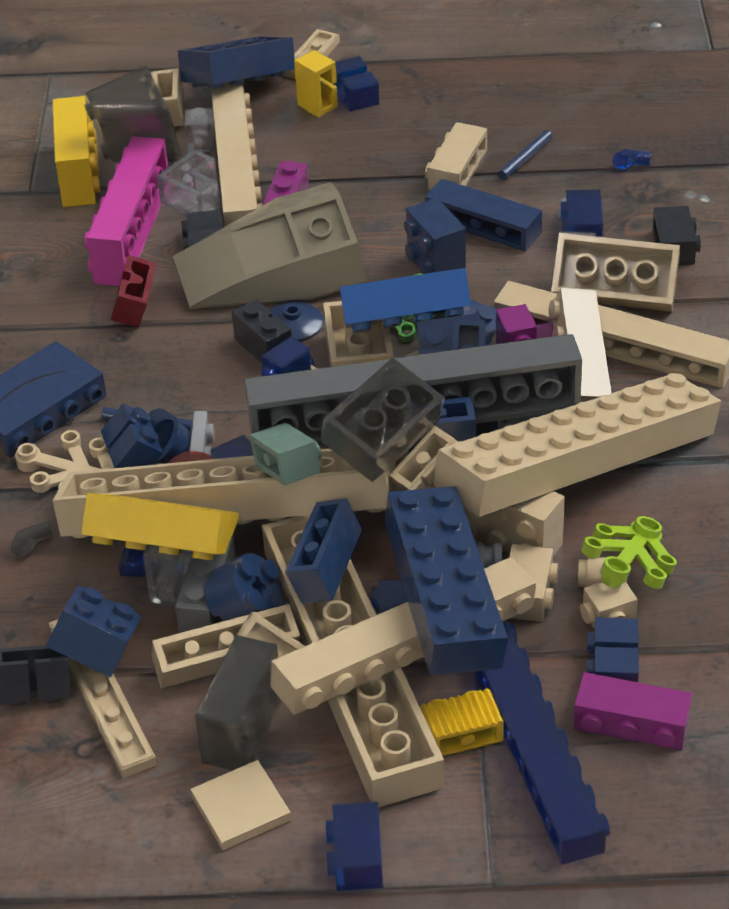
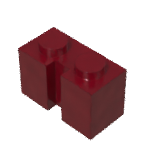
[110,255,157,328]

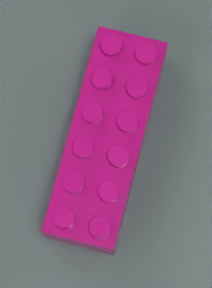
[84,136,170,286]

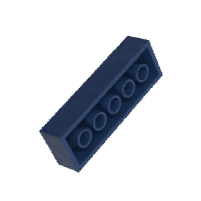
[385,486,508,676]

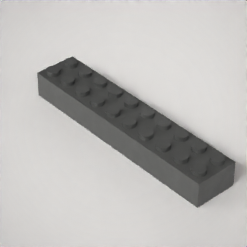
[245,334,583,446]

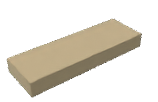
[285,29,340,79]

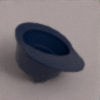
[148,408,191,464]

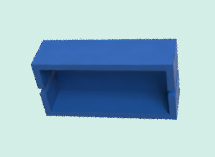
[340,268,471,333]

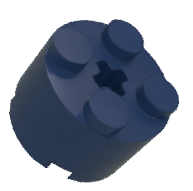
[204,553,287,621]

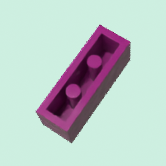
[573,672,692,750]

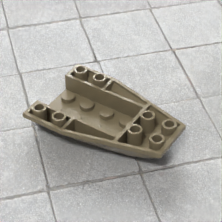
[173,182,367,309]

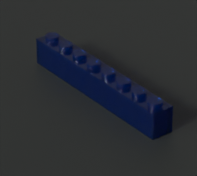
[474,620,610,865]

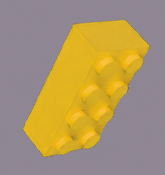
[53,96,100,207]

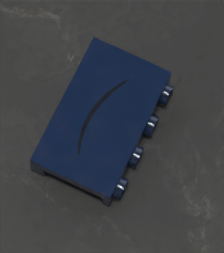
[0,341,106,458]

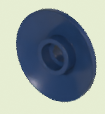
[270,302,323,343]

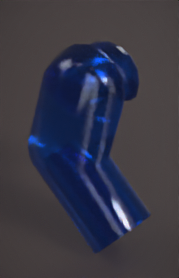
[612,149,652,170]

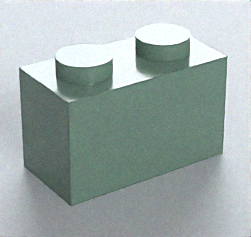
[250,423,322,485]

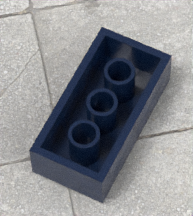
[178,36,295,89]

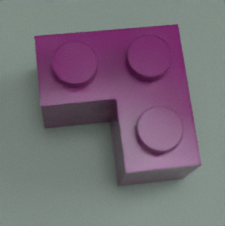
[496,304,554,344]

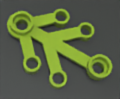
[581,516,677,589]

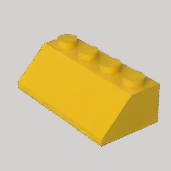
[81,493,239,560]

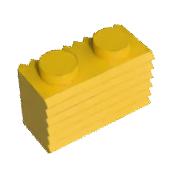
[420,688,504,756]

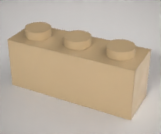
[425,122,487,191]

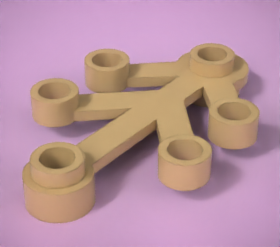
[15,430,114,493]

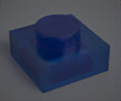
[119,542,160,578]

